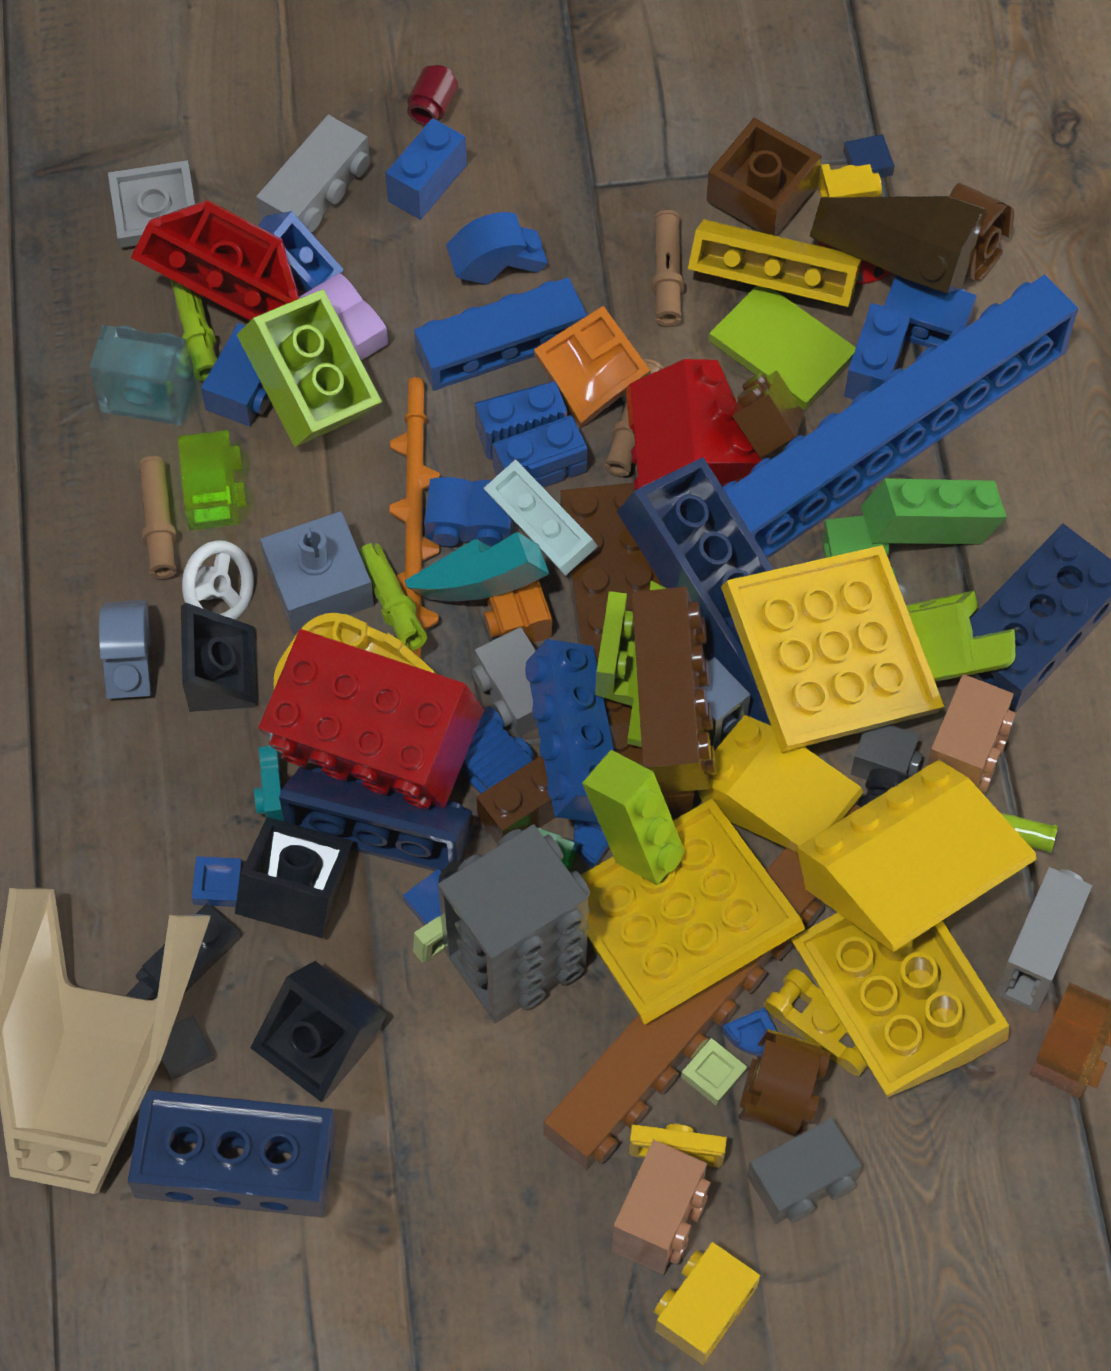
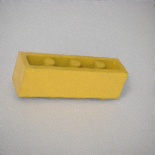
[688,219,862,307]

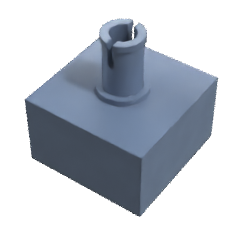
[260,511,374,634]

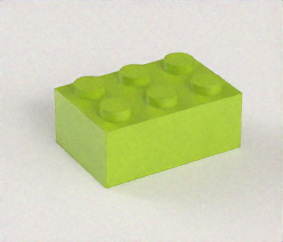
[236,289,382,447]

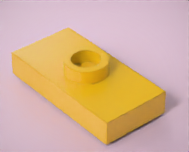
[629,1124,727,1168]

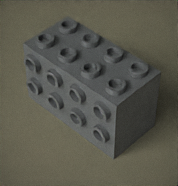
[438,824,590,1024]

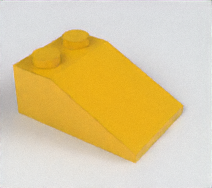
[697,715,863,852]

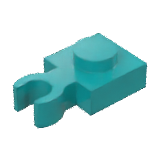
[254,746,284,821]

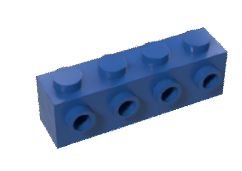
[525,639,614,822]

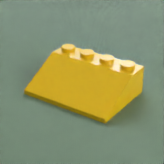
[797,759,1036,952]
[791,912,1009,1098]

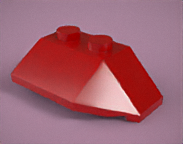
[130,200,299,321]

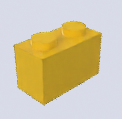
[654,1242,760,1365]

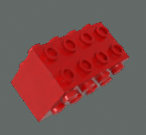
[258,629,484,810]

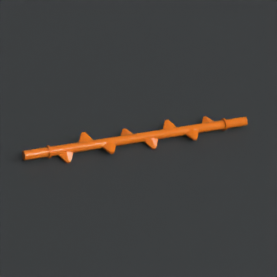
[389,377,440,659]

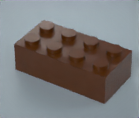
[632,586,716,793]

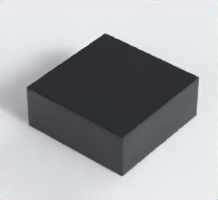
[162,1015,214,1080]

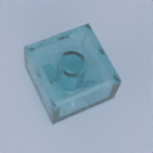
[89,325,194,426]

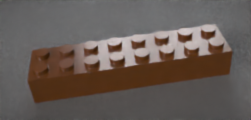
[560,482,694,818]

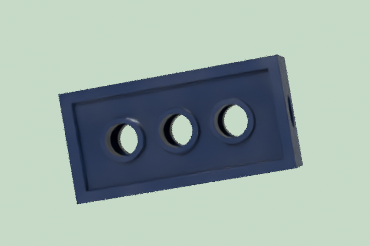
[967,523,1111,712]
[128,1090,337,1218]

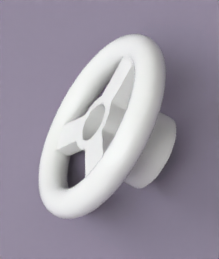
[182,540,254,620]

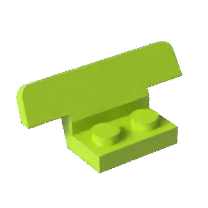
[595,581,666,747]
[906,590,1016,682]

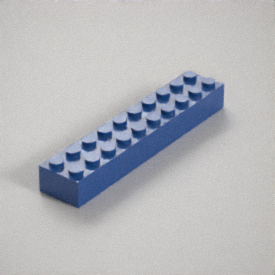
[723,274,1078,559]

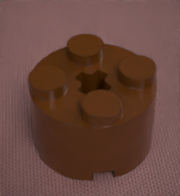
[950,183,1014,280]
[738,1028,830,1136]

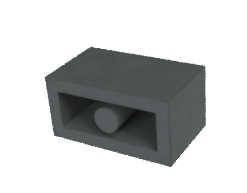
[747,1118,862,1224]

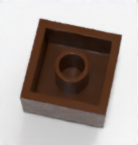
[706,118,822,236]

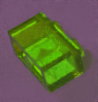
[177,430,247,531]

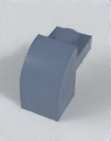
[99,600,152,699]

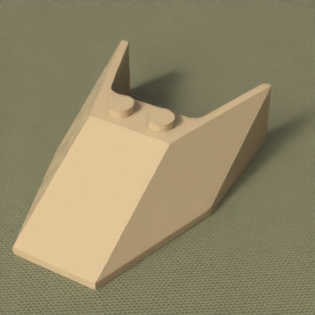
[0,888,211,1194]

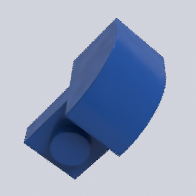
[446,212,548,285]

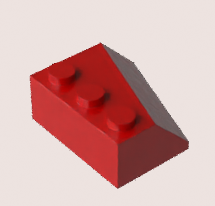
[626,359,762,490]

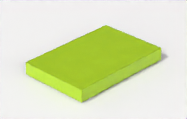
[709,286,856,410]

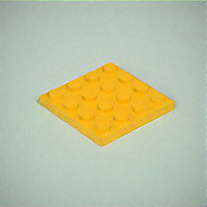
[721,545,944,752]
[581,798,805,1025]

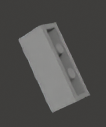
[256,114,370,232]

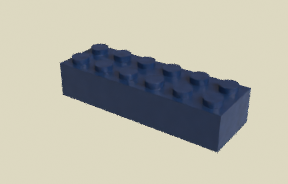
[617,457,774,726]

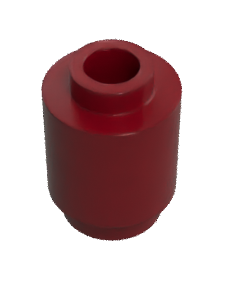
[407,65,458,126]

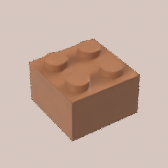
[927,674,1016,794]
[612,1140,711,1275]

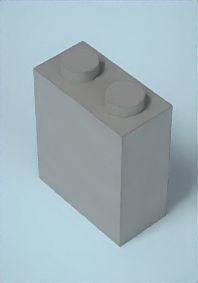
[995,867,1093,1012]

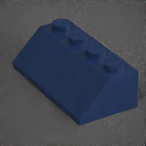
[279,768,473,875]

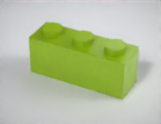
[582,750,685,885]

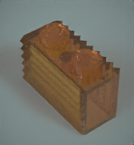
[1029,982,1111,1098]

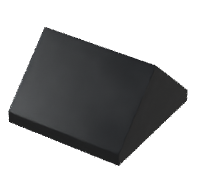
[181,603,257,712]

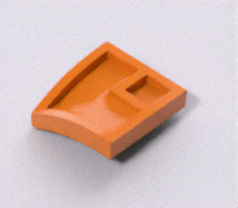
[534,306,651,428]

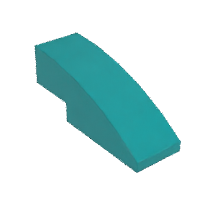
[405,532,549,601]

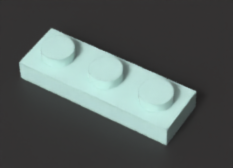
[484,459,598,576]

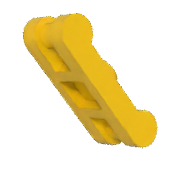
[763,968,867,1077]

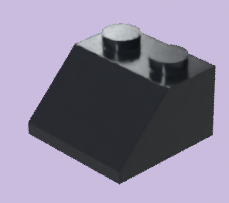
[235,817,353,938]
[250,961,387,1102]

